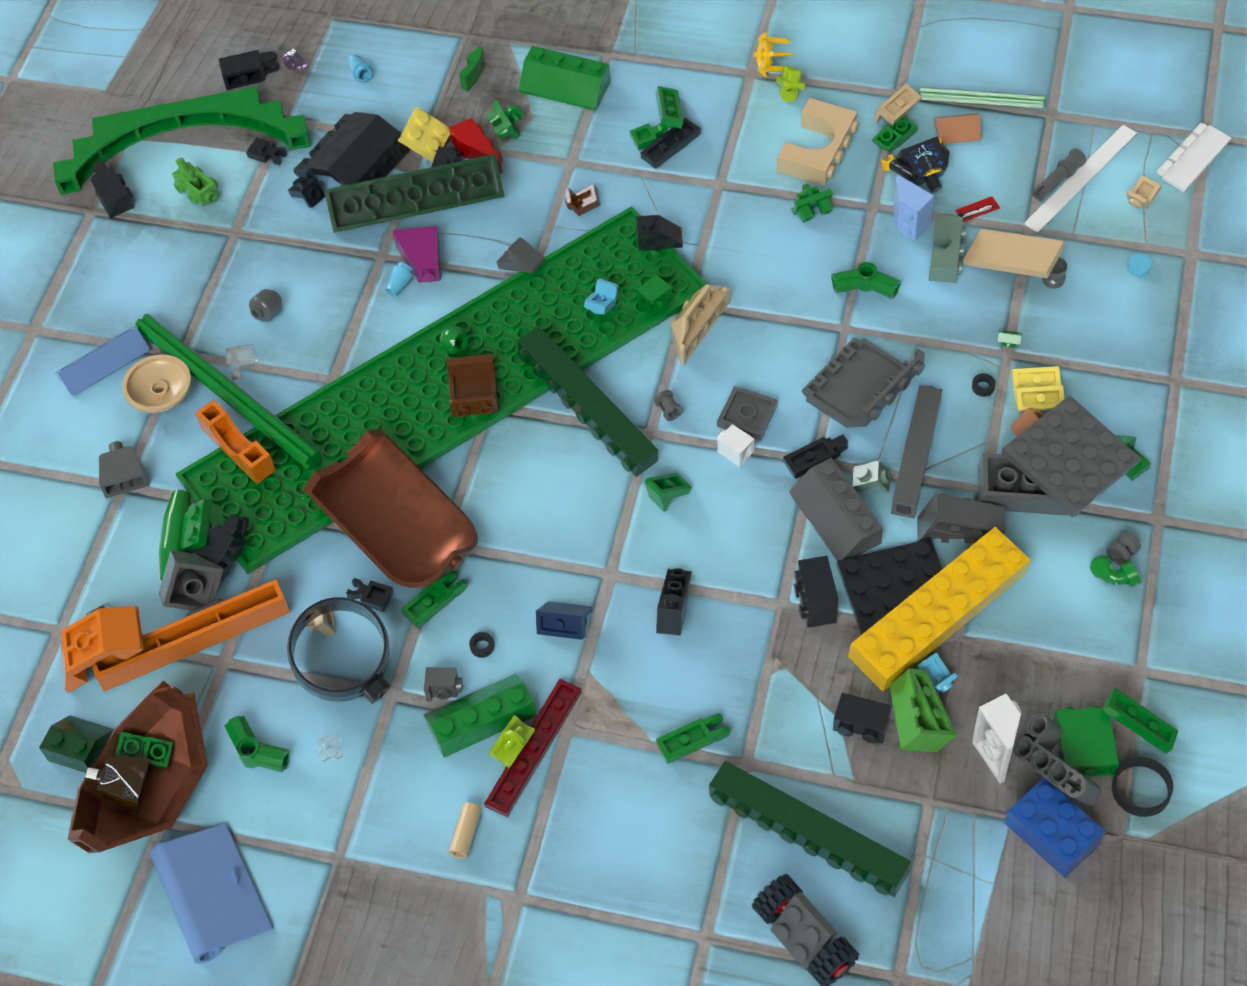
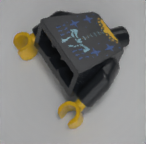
[881,136,950,193]

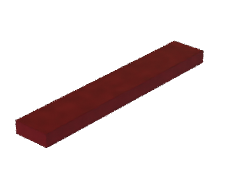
[484,678,582,818]

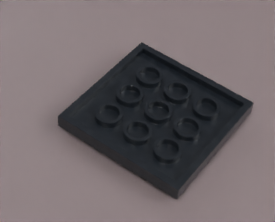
[836,538,942,635]

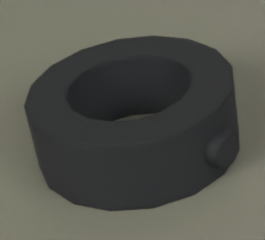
[972,373,996,397]
[469,632,495,658]

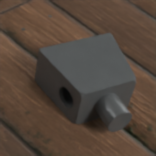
[99,441,149,498]

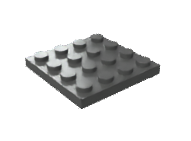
[1001,395,1141,517]

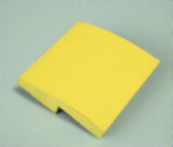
[1011,366,1065,412]

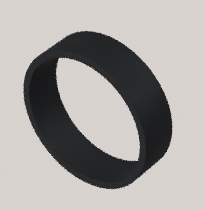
[1112,757,1173,817]

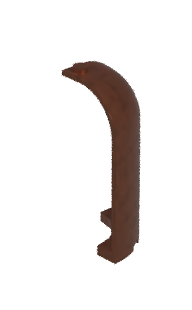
[303,428,478,588]

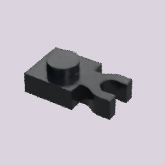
[246,137,288,165]
[346,578,394,612]

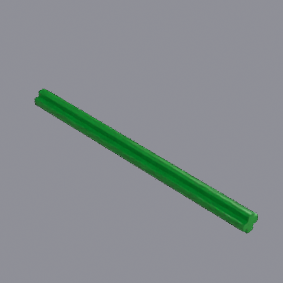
[135,314,322,470]

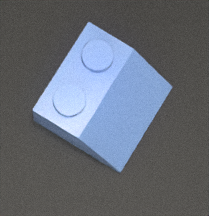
[893,175,934,241]

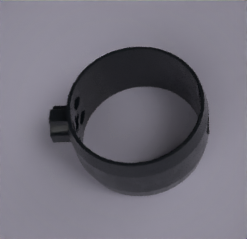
[287,597,391,704]

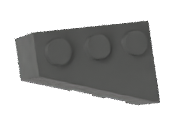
[917,493,1006,543]

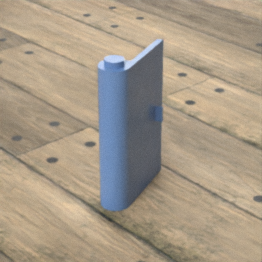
[150,823,272,964]

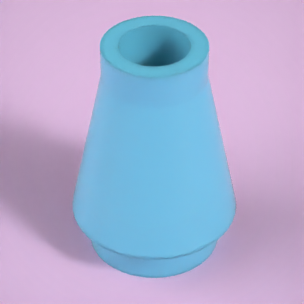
[348,55,372,82]
[385,262,413,296]

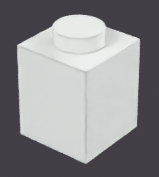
[717,424,754,467]

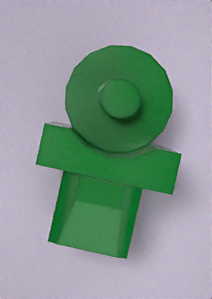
[486,100,523,140]
[791,184,833,223]

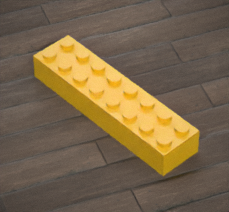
[848,527,1031,692]

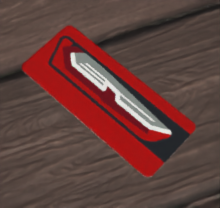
[955,197,1000,222]

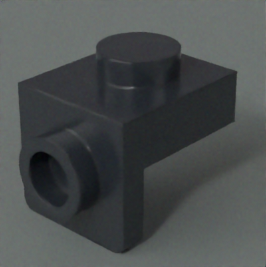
[431,145,464,167]
[288,177,325,208]

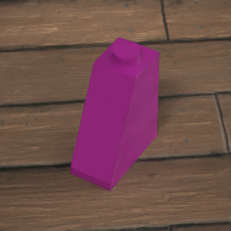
[393,226,441,283]

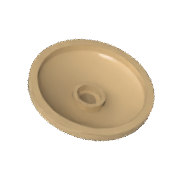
[122,354,192,413]

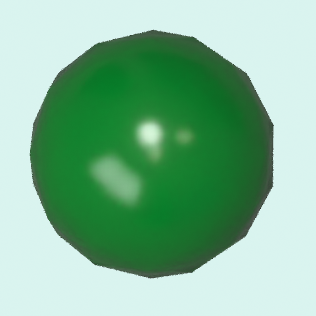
[440,326,468,354]

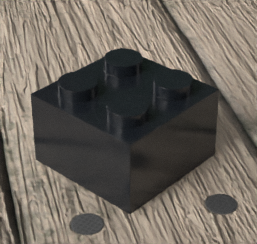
[793,556,838,628]

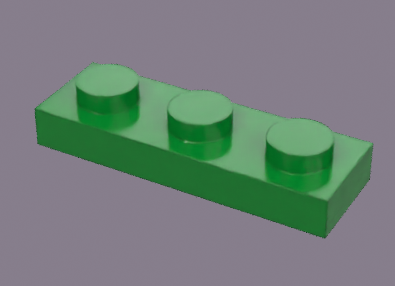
[656,86,683,129]
[1102,688,1178,754]

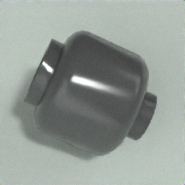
[249,289,282,322]

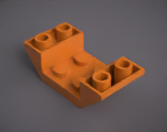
[61,606,144,693]

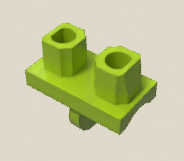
[776,65,805,102]
[488,715,535,768]

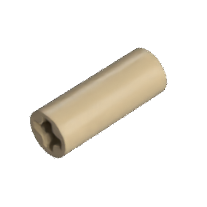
[448,803,482,859]

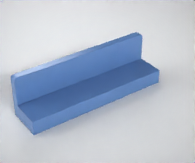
[55,327,150,396]

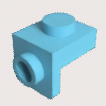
[584,278,619,315]
[914,652,958,693]

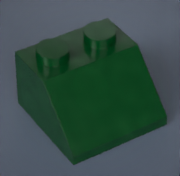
[39,715,114,773]

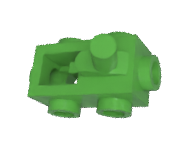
[172,157,219,206]

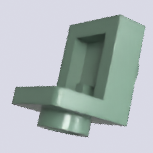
[852,461,892,493]

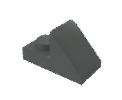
[496,238,545,273]

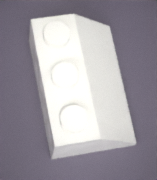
[972,694,1021,784]

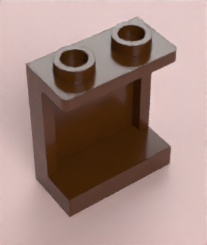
[446,354,498,417]

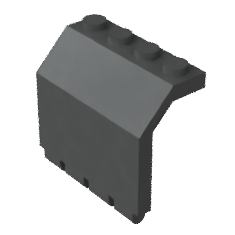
[802,338,925,428]

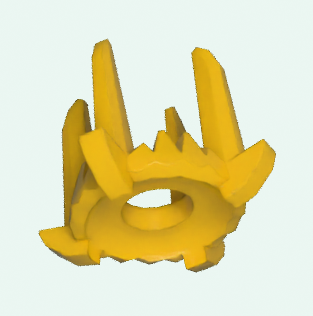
[754,32,795,77]

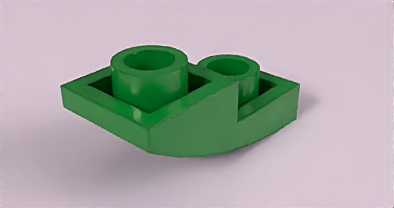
[459,46,485,92]
[872,116,918,153]
[114,732,173,768]

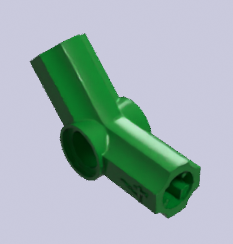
[831,262,901,299]
[224,716,290,773]

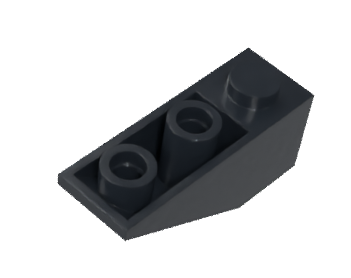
[656,568,692,636]

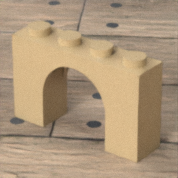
[777,98,859,186]

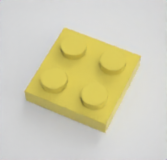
[398,106,450,162]

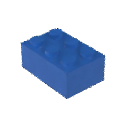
[1005,778,1106,878]

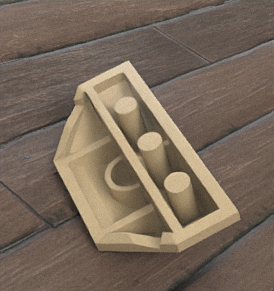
[670,284,730,365]

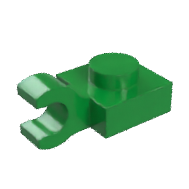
[630,123,668,151]

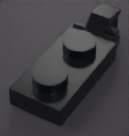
[783,434,848,479]

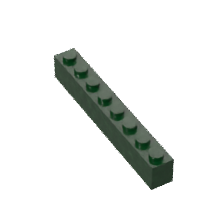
[517,327,658,477]
[709,761,912,898]

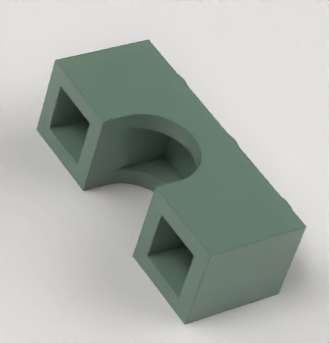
[929,215,966,283]

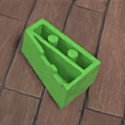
[890,669,957,752]

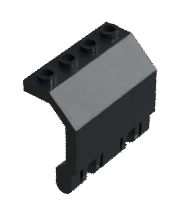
[293,112,410,186]

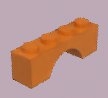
[195,399,276,484]

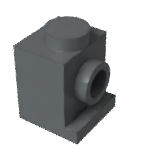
[424,667,463,701]

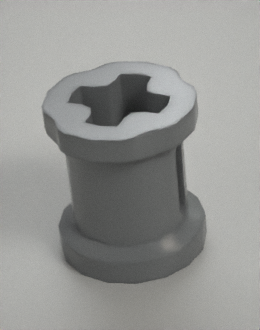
[654,390,683,421]

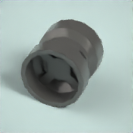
[1042,257,1067,289]
[1106,531,1141,566]

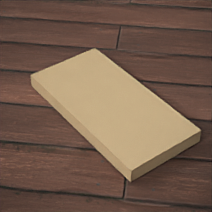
[963,229,1065,278]

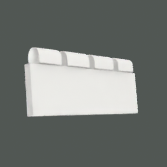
[1157,123,1231,193]

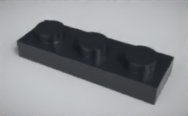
[640,118,701,169]

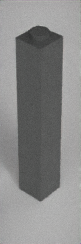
[891,385,943,519]

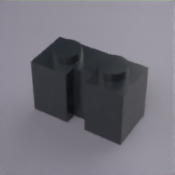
[833,692,892,744]

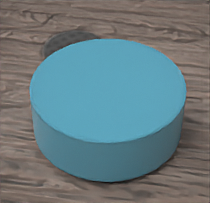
[1128,254,1152,276]

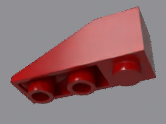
[449,118,503,173]

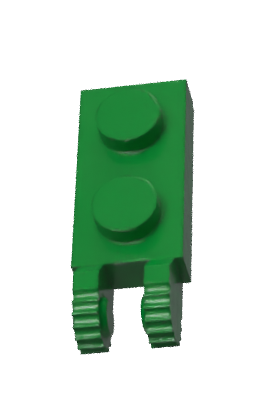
[401,571,468,629]
[656,713,731,764]

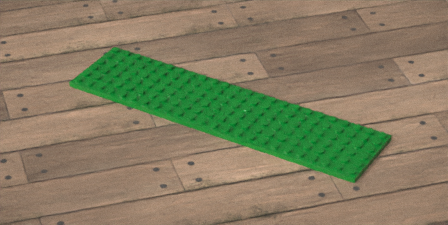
[175,206,707,575]

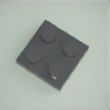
[717,386,778,441]

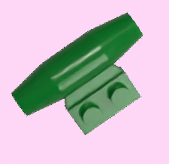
[159,490,212,581]

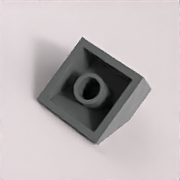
[159,550,223,610]

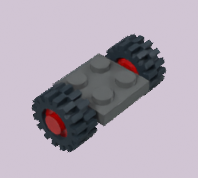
[752,874,859,986]

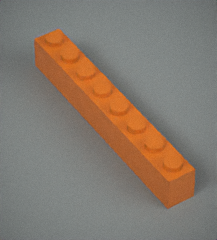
[91,579,290,692]

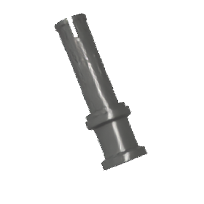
[1032,148,1087,201]

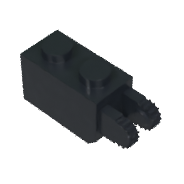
[218,49,280,90]
[90,161,134,219]
[196,514,250,582]

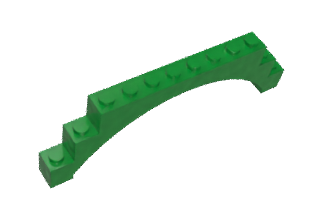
[53,86,311,195]

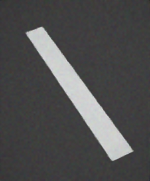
[1024,125,1137,232]

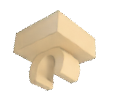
[307,611,336,636]

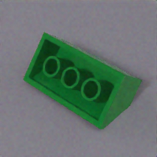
[518,46,611,111]
[423,674,536,758]

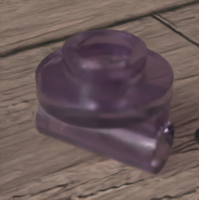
[283,49,307,71]

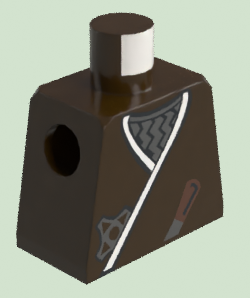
[85,756,150,813]

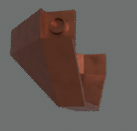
[67,681,208,853]

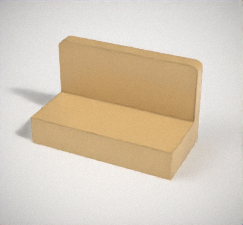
[873,84,922,125]

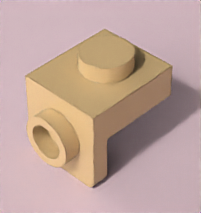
[1126,175,1162,210]

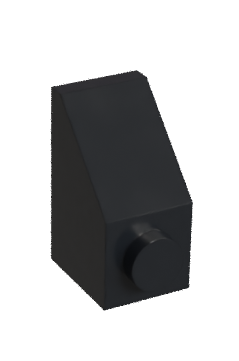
[636,215,683,251]

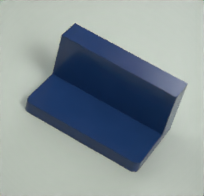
[536,601,593,640]

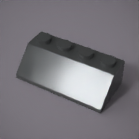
[790,458,883,561]

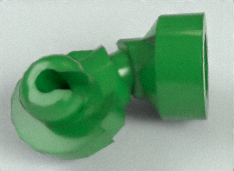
[1090,555,1142,587]

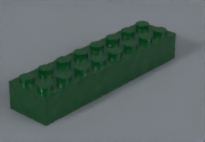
[324,154,505,233]

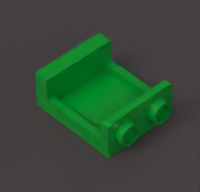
[1054,706,1119,777]

